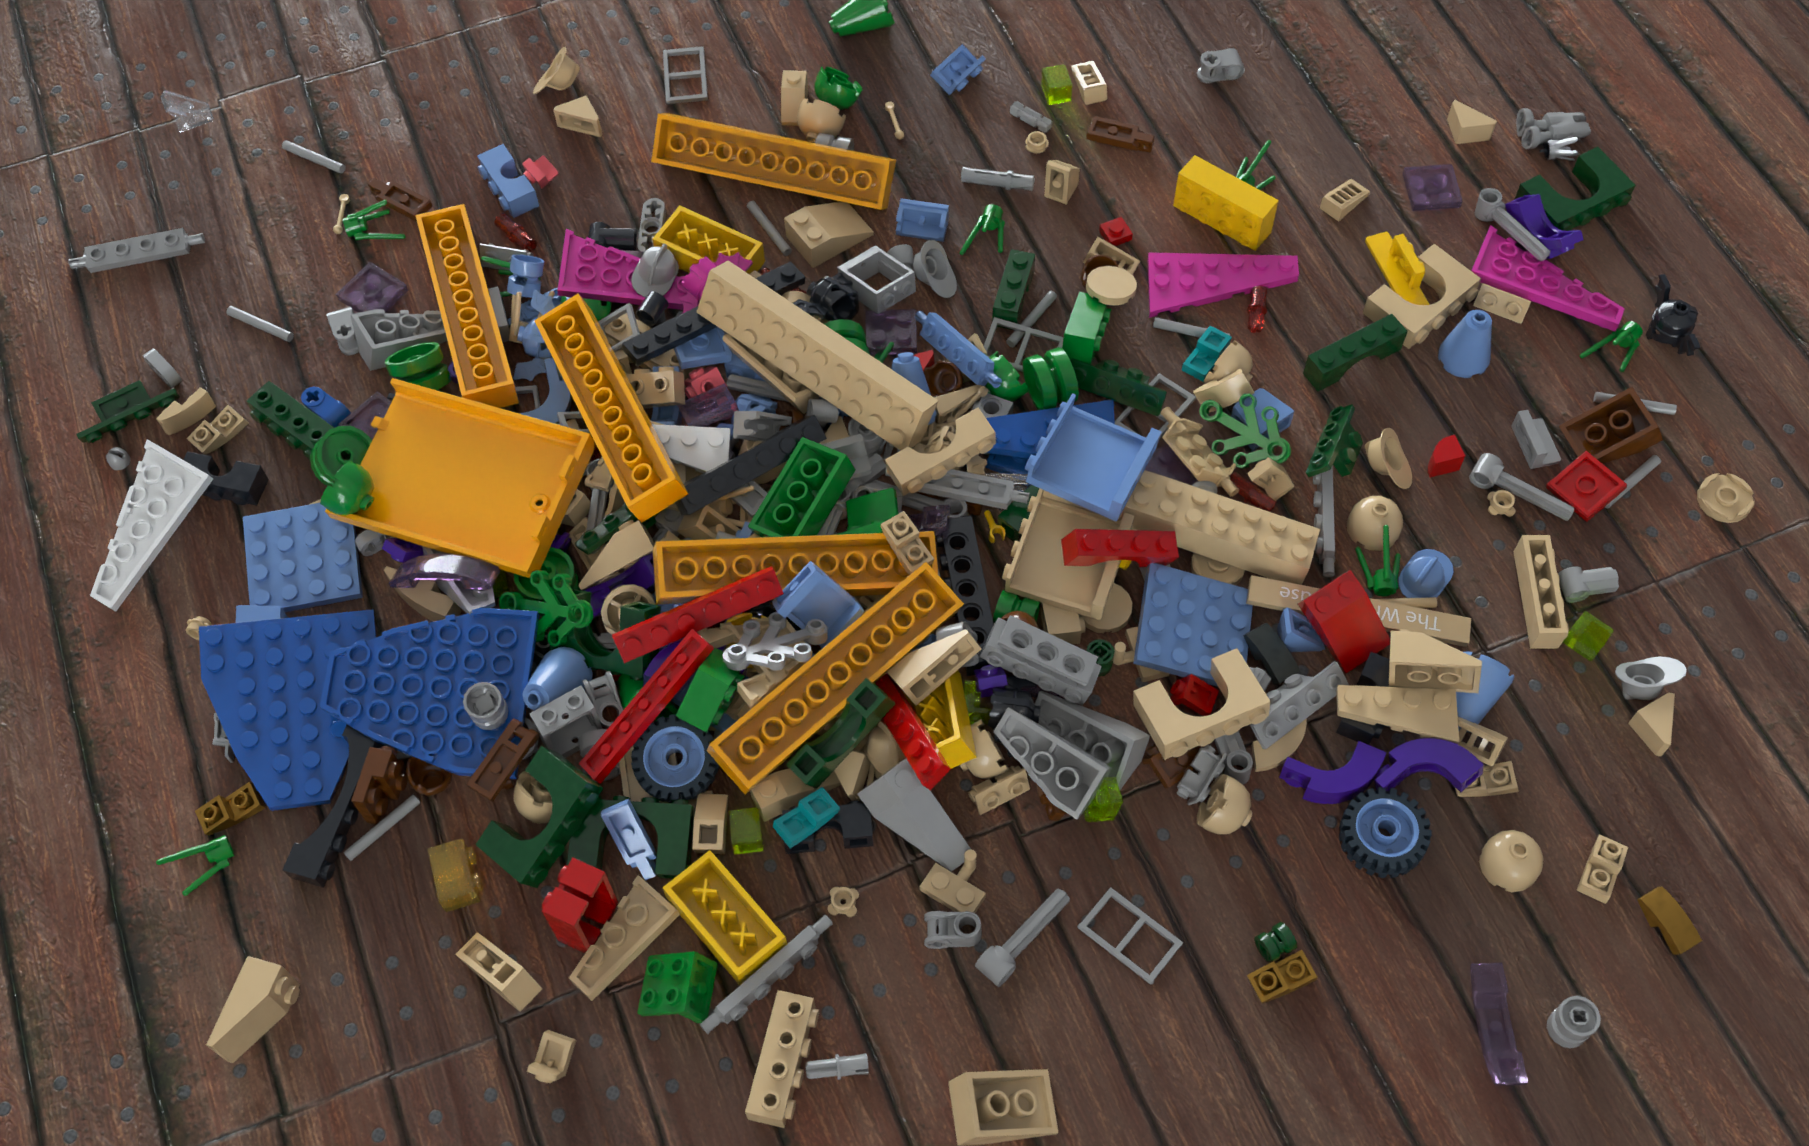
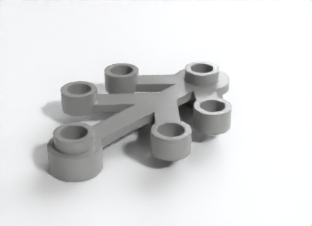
[723,612,828,671]

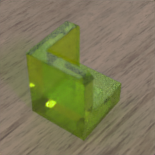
[1041,64,1072,105]
[1562,611,1614,661]
[729,808,764,854]

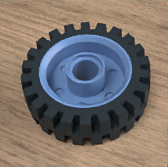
[631,715,719,803]
[1339,787,1431,878]

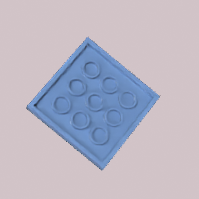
[243,503,363,612]
[1133,563,1253,687]

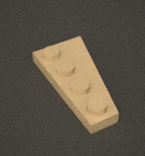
[1336,685,1459,744]
[569,875,680,1001]

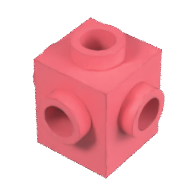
[684,366,729,406]

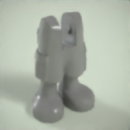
[1516,108,1591,149]

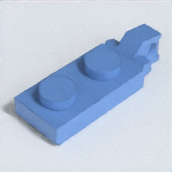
[601,799,657,880]

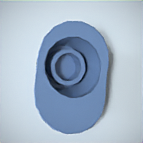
[1398,549,1454,598]

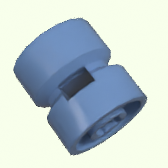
[507,255,544,298]

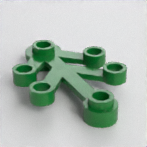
[1199,393,1291,469]
[499,570,593,647]

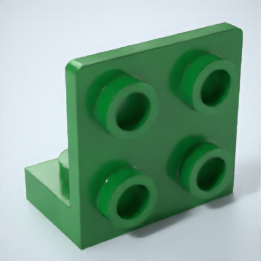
[837,488,899,535]
[637,951,718,1023]

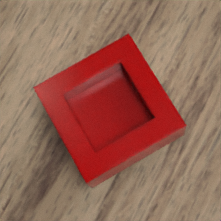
[1099,216,1133,246]

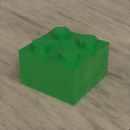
[676,648,745,732]

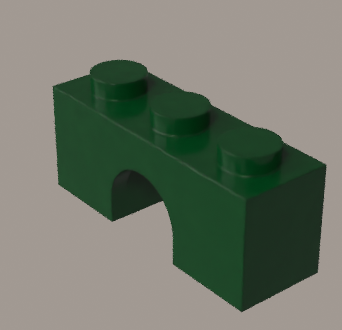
[992,249,1035,330]

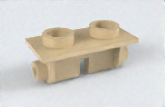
[1473,283,1531,324]
[968,766,1030,815]

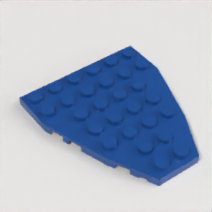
[320,608,539,779]
[199,610,376,811]

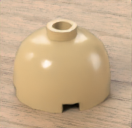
[797,99,846,143]
[1204,340,1253,384]
[1347,496,1403,551]
[601,584,656,635]
[960,719,1009,779]
[514,771,552,824]
[1197,774,1252,834]
[1479,830,1544,892]

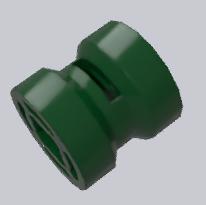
[1086,639,1114,677]
[1254,922,1297,963]

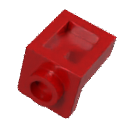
[1170,674,1219,716]

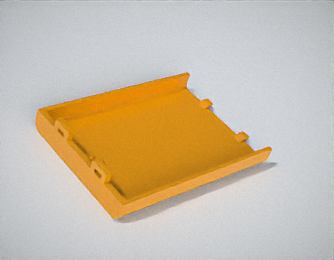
[325,378,595,578]

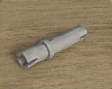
[961,167,1035,191]

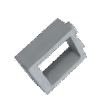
[837,245,916,314]
[529,685,603,758]

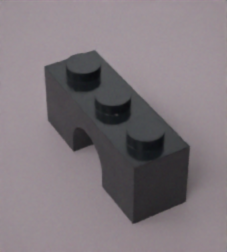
[183,452,269,506]
[1336,652,1390,745]
[782,801,874,854]

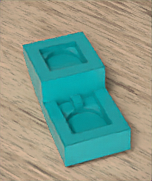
[1182,325,1232,382]
[773,787,840,848]

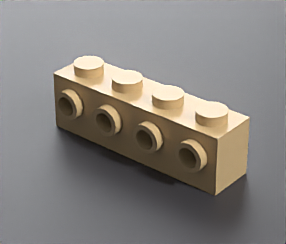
[604,313,699,389]
[578,367,685,410]
[1514,535,1569,649]
[745,990,819,1128]

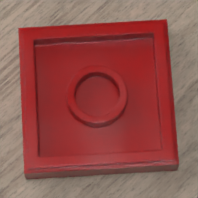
[1546,451,1627,522]

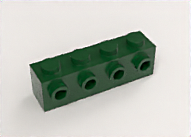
[246,381,334,461]

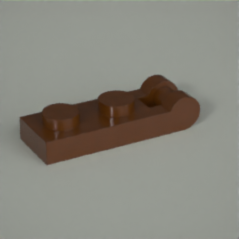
[466,718,540,802]

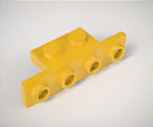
[1365,232,1430,305]

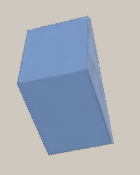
[1277,608,1325,652]

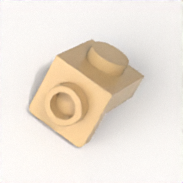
[1247,457,1294,501]
[527,1030,576,1083]

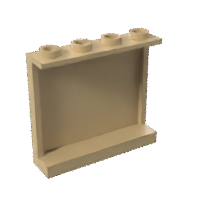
[1002,488,1134,621]

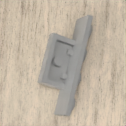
[1250,661,1349,750]

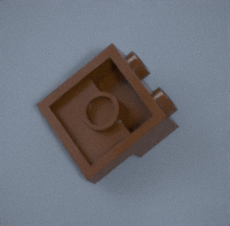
[351,746,408,825]

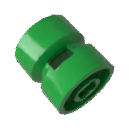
[993,590,1041,624]

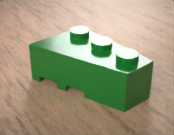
[1062,292,1112,365]

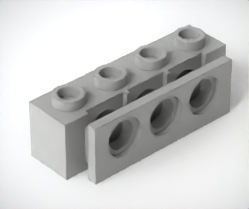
[980,615,1102,705]

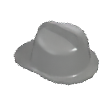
[913,240,957,298]
[631,243,679,297]
[1615,656,1687,700]

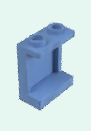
[772,561,864,649]

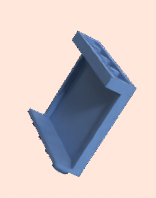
[1025,393,1162,522]

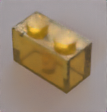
[428,838,483,912]

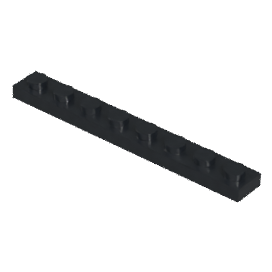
[622,261,805,366]

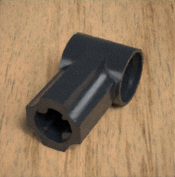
[588,222,637,250]
[636,291,668,328]

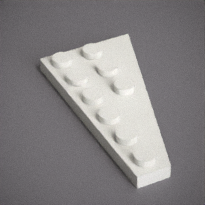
[90,439,213,612]

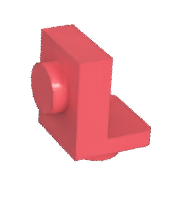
[522,156,559,189]

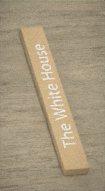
[1246,575,1471,647]

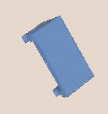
[896,198,949,242]

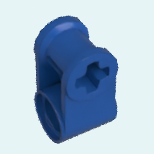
[301,387,352,428]

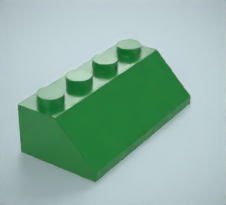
[748,437,856,537]

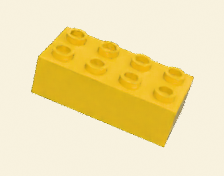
[1173,155,1279,251]
[652,205,765,274]
[902,670,977,769]
[662,850,787,986]

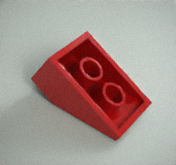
[1297,570,1391,674]

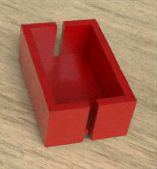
[542,858,619,953]

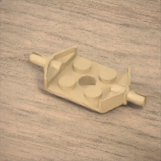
[1160,407,1239,497]

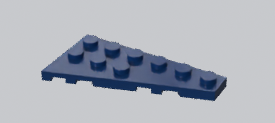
[986,400,1115,459]

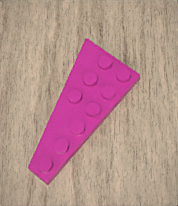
[1471,225,1625,331]
[557,229,700,310]
[1147,253,1299,318]

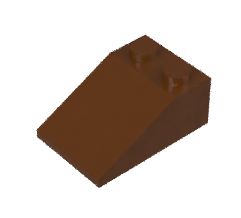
[1559,387,1663,463]

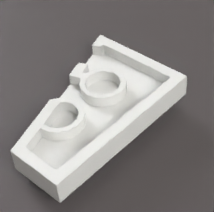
[652,424,731,473]

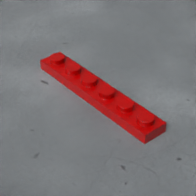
[612,566,784,663]
[579,629,714,784]
[875,673,951,791]

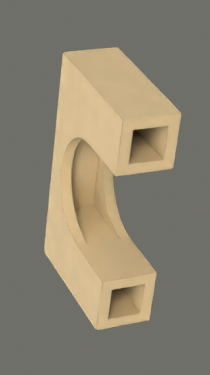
[1363,244,1481,349]
[1133,648,1270,760]

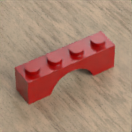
[1061,529,1179,567]

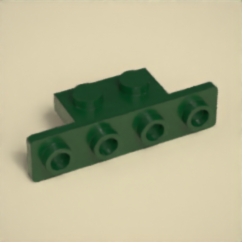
[1070,358,1167,416]
[76,380,180,443]
[1306,404,1363,477]
[575,502,657,555]

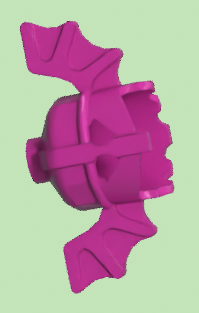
[679,252,753,314]

